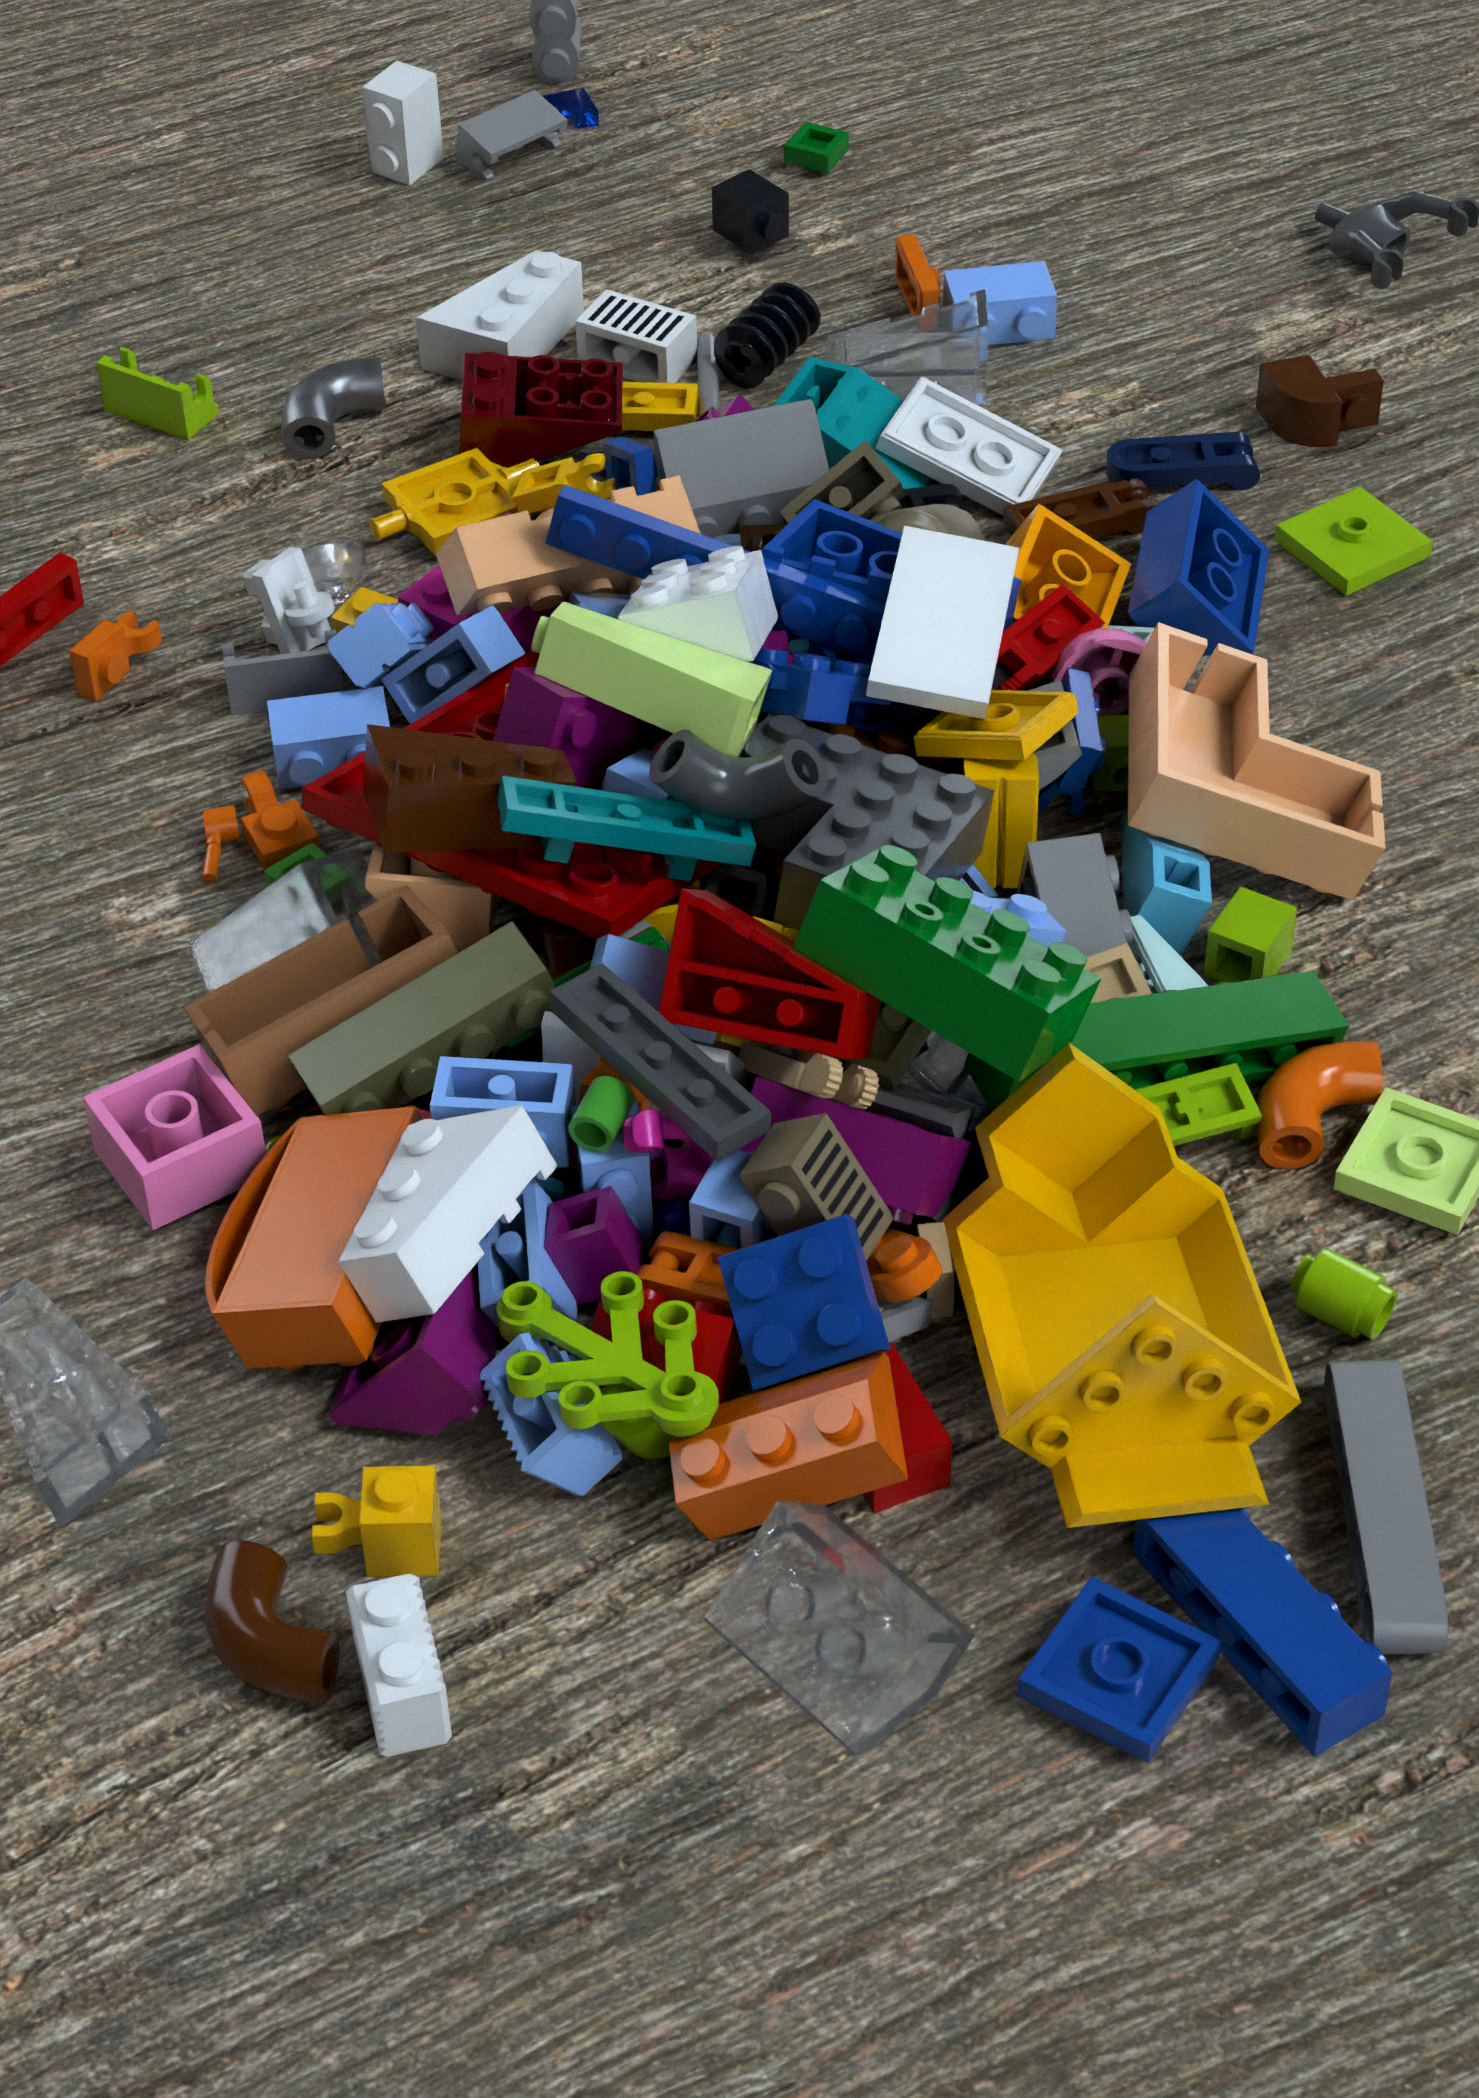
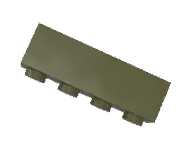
[288,921,555,1115]

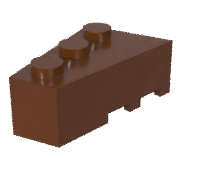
[363,724,577,853]

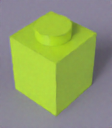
[1204,886,1297,983]

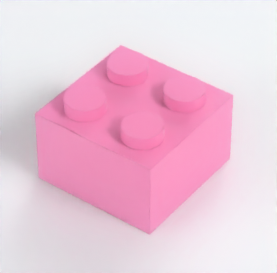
[83,1044,266,1230]

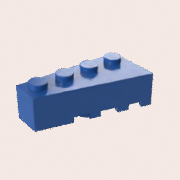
[762,499,1021,631]

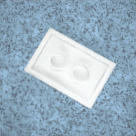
[875,376,1063,516]

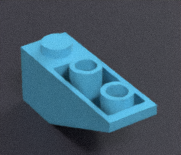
[1120,812,1212,956]

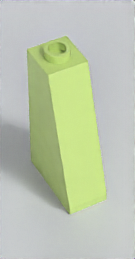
[531,601,772,757]

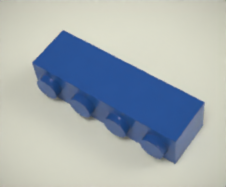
[1133,1507,1392,1757]

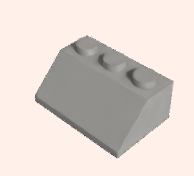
[654,399,829,538]

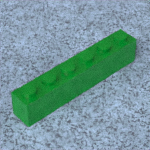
[964,971,1350,1112]

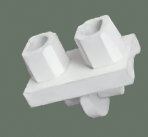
[242,547,335,654]

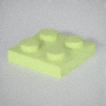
[1333,1087,1479,1235]

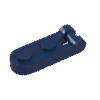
[1106,432,1260,490]

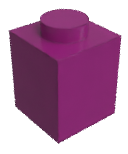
[544,1186,645,1305]

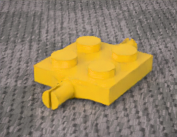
[369,448,540,556]

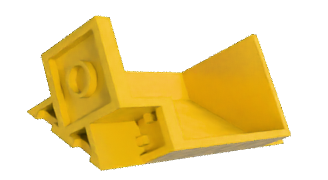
[942,1043,1301,1528]

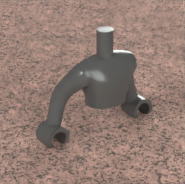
[1315,191,1479,289]

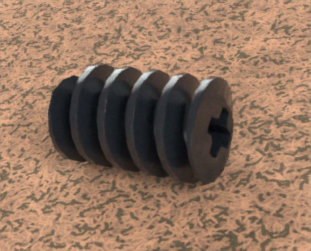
[713,282,821,389]

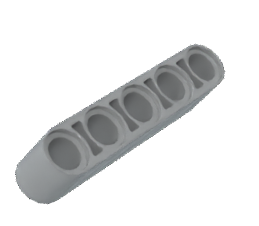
[1324,1359,1448,1655]

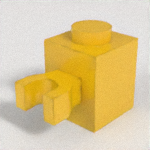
[312,1465,442,1577]

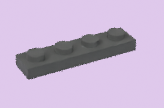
[550,963,771,1161]

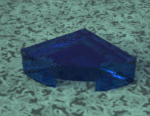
[543,87,599,128]

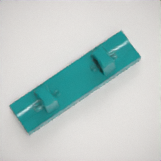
[497,776,756,881]

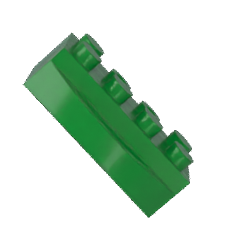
[792,845,1102,1082]

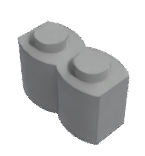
[529,0,582,82]

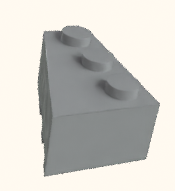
[1016,833,1146,980]

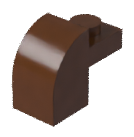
[1256,355,1384,447]

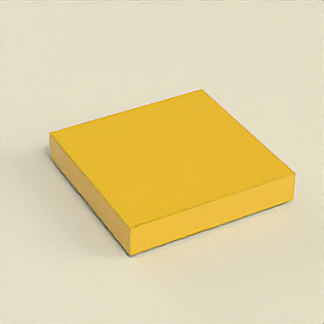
[914,690,1079,760]

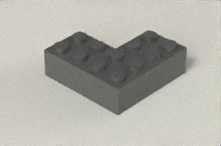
[738,713,994,930]

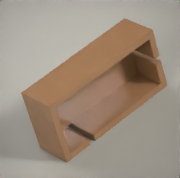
[184,886,458,1116]

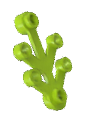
[496,1271,719,1437]

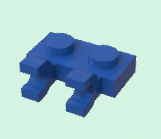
[1038,668,1106,816]

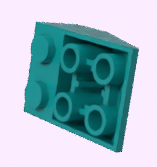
[773,356,933,489]

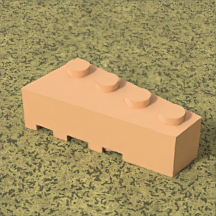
[436,475,701,616]

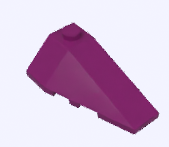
[328,1262,496,1435]

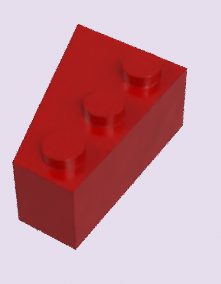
[659,888,880,1059]

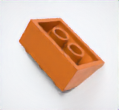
[669,1352,908,1541]

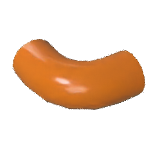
[1255,1041,1383,1169]

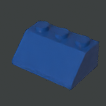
[1128,479,1269,655]

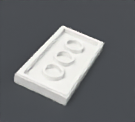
[866,526,1019,719]

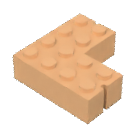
[1128,622,1386,900]

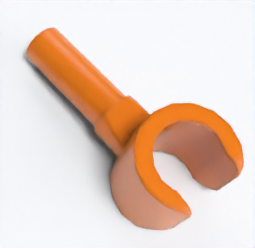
[201,805,240,883]

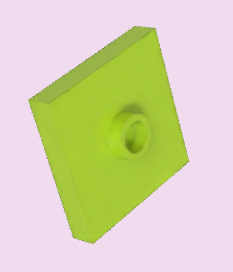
[1275,486,1433,596]

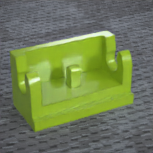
[96,347,219,440]
[1136,1063,1262,1146]

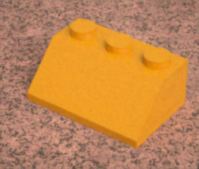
[1005,504,1131,676]

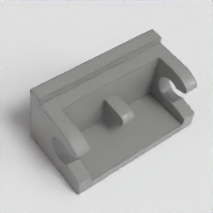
[456,90,568,181]
[221,630,344,716]

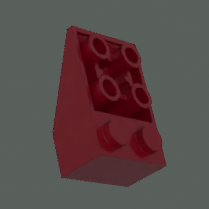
[459,352,623,468]

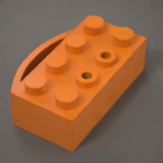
[205,1106,423,1370]

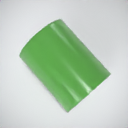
[568,1076,635,1152]

